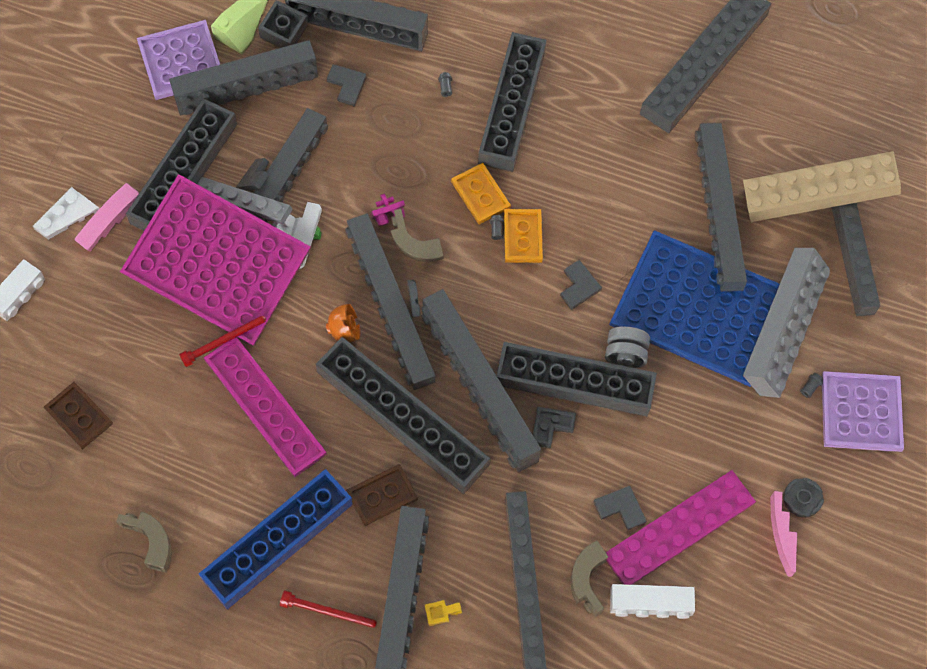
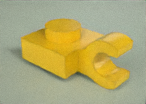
[425,600,462,626]

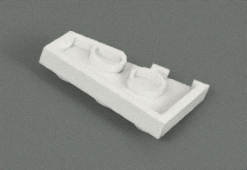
[33,187,99,240]

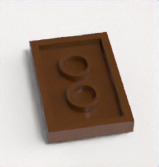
[44,382,113,450]
[346,464,418,526]

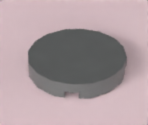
[407,280,420,318]
[783,478,824,518]

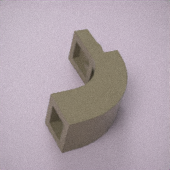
[391,209,444,262]
[116,511,172,573]
[570,541,608,617]

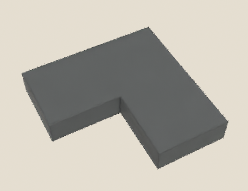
[327,64,367,106]
[236,158,269,191]
[560,260,602,310]
[533,407,576,448]
[593,486,647,530]

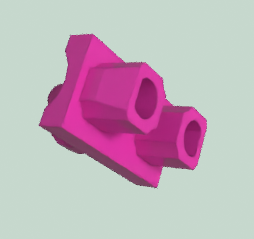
[371,194,405,227]

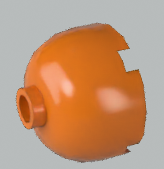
[326,304,361,343]

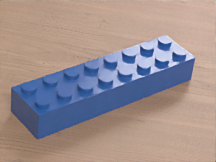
[199,469,353,610]

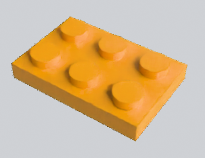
[451,163,511,224]
[504,209,543,263]

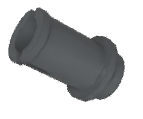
[438,72,452,97]
[489,215,504,240]
[800,373,823,398]

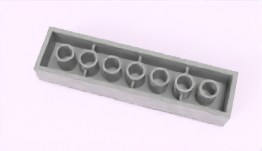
[743,248,830,398]

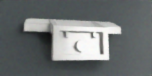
[273,202,322,269]

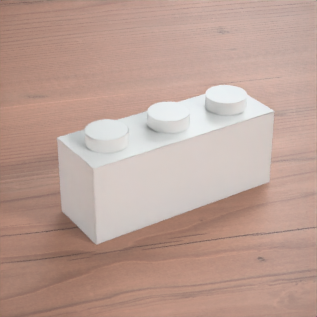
[0,259,45,321]

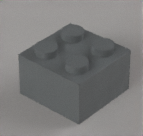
[258,0,308,48]

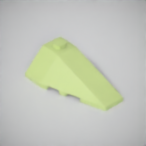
[211,0,268,54]

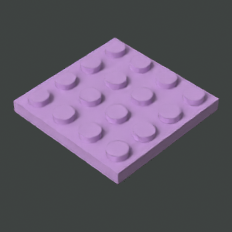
[137,20,220,100]
[822,371,904,452]

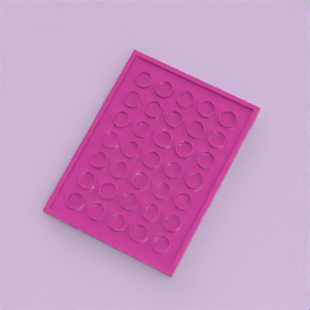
[120,174,311,346]

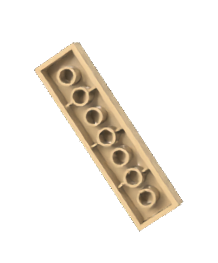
[743,151,901,222]

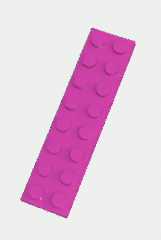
[204,337,327,478]
[606,470,756,585]

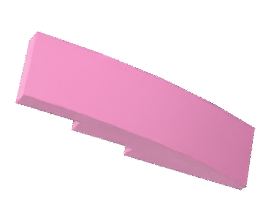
[74,183,139,251]
[770,491,797,577]

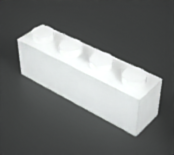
[610,584,695,619]

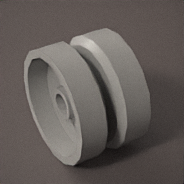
[605,327,650,368]

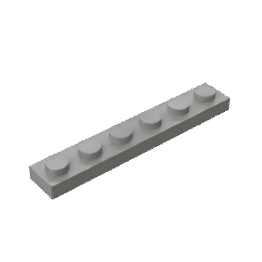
[197,177,293,224]

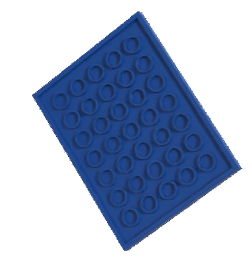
[609,230,780,387]

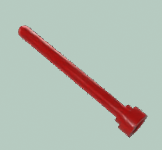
[179,316,266,368]
[280,590,377,628]

